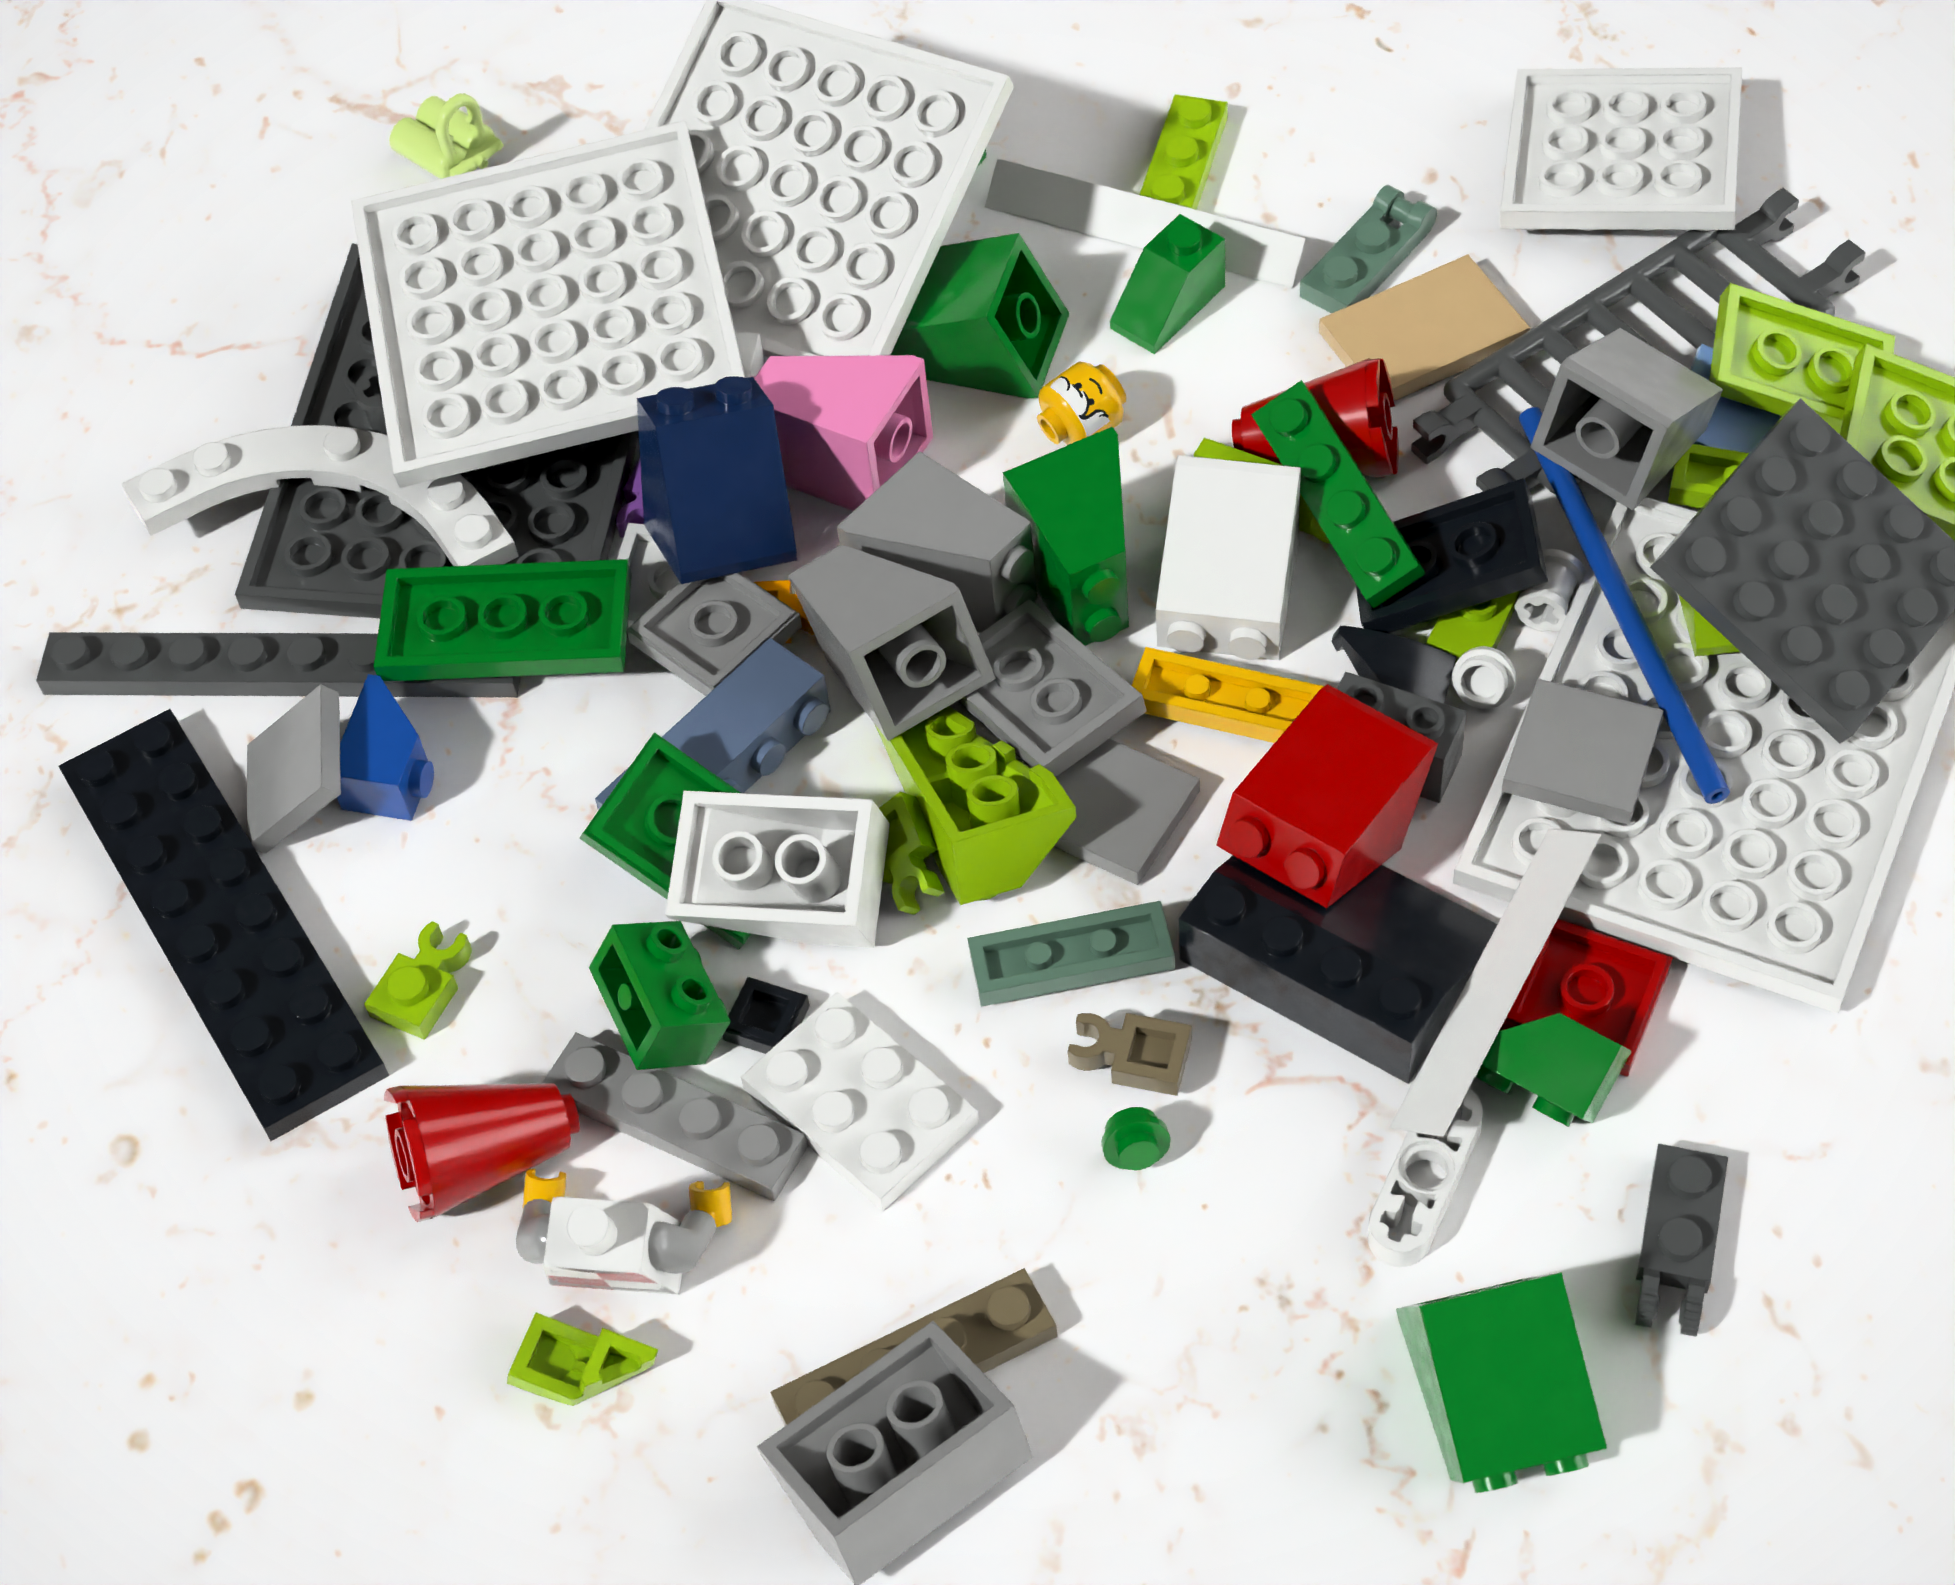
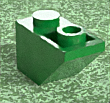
[1475,1013,1631,1127]

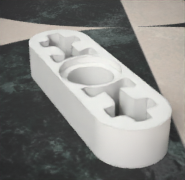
[1368,1088,1483,1267]

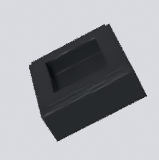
[722,977,810,1054]

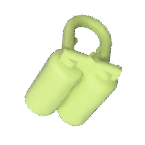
[389,93,503,179]

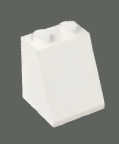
[1156,455,1301,660]

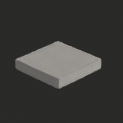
[626,573,802,696]
[1502,678,1664,825]
[247,684,341,853]
[1054,738,1200,885]

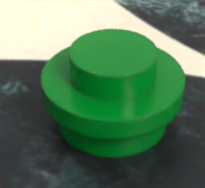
[1101,1107,1171,1170]

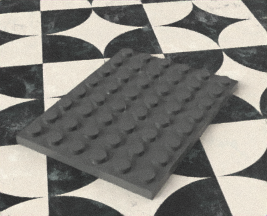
[235,243,639,619]

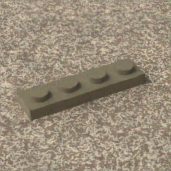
[770,1268,1058,1426]

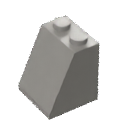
[1530,328,1723,511]
[837,451,1037,633]
[788,544,996,741]

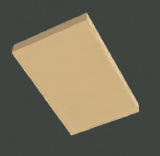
[1319,254,1530,401]

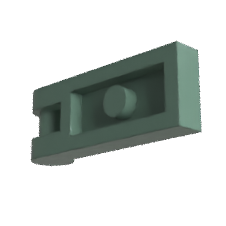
[1300,185,1437,313]

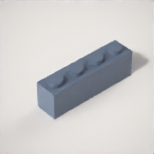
[595,638,831,810]

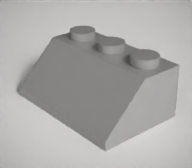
[757,1321,1033,1585]

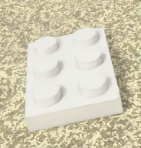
[740,992,979,1212]

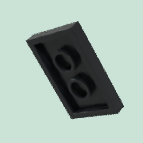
[1355,478,1548,633]

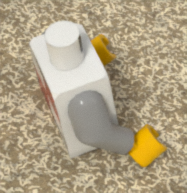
[516,1169,732,1295]

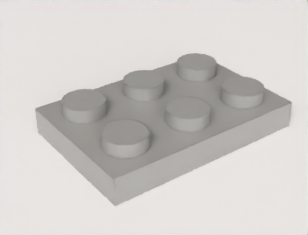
[958,599,1147,777]

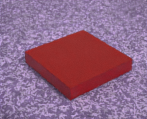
[1499,919,1673,1077]

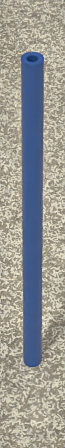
[1519,407,1730,804]

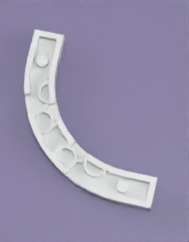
[121,425,519,566]

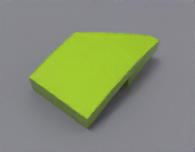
[507,1312,658,1406]

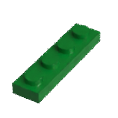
[1251,380,1426,608]

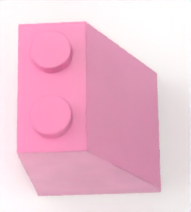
[751,355,933,511]

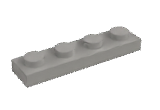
[542,1032,808,1201]

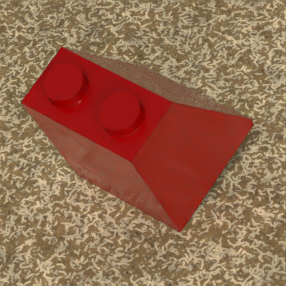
[1216,684,1438,908]

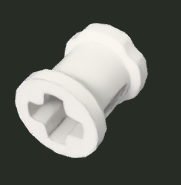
[1514,549,1586,631]

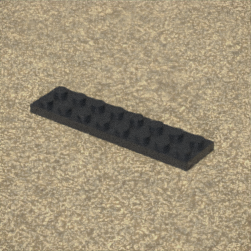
[58,709,389,1141]

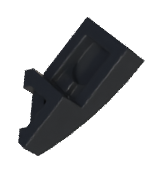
[1331,625,1457,703]

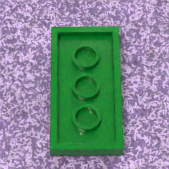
[374,559,632,681]

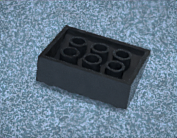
[1178,856,1498,1084]

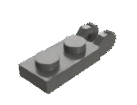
[1635,1143,1728,1337]

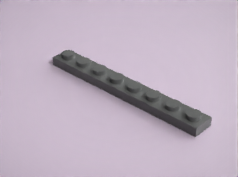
[36,632,521,698]

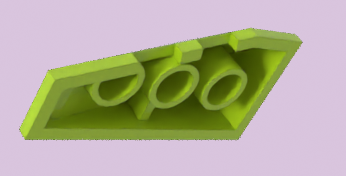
[875,706,1077,905]

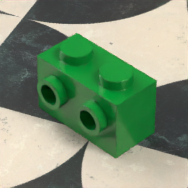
[589,921,731,1070]

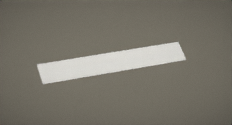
[985,158,1306,288]
[1389,829,1602,1137]

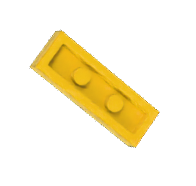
[1131,647,1324,743]

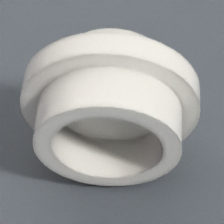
[1452,646,1516,709]

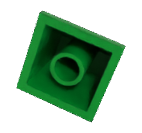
[891,233,1070,399]
[1003,427,1129,646]
[1396,1272,1607,1493]

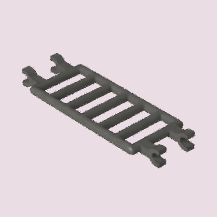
[1411,188,1866,494]

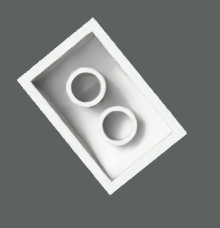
[665,791,890,948]

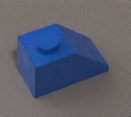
[337,674,434,821]

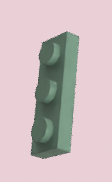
[967,900,1175,1007]

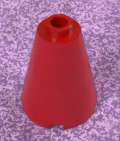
[1231,358,1399,478]
[384,1083,580,1222]

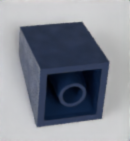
[637,376,797,584]

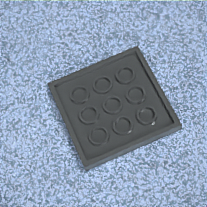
[1650,398,1955,744]

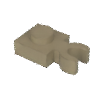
[1067,1013,1192,1096]

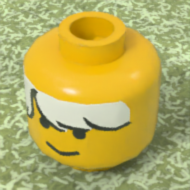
[1037,361,1127,445]

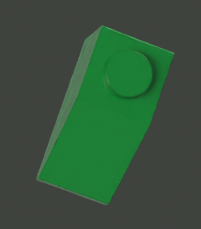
[1110,214,1225,354]

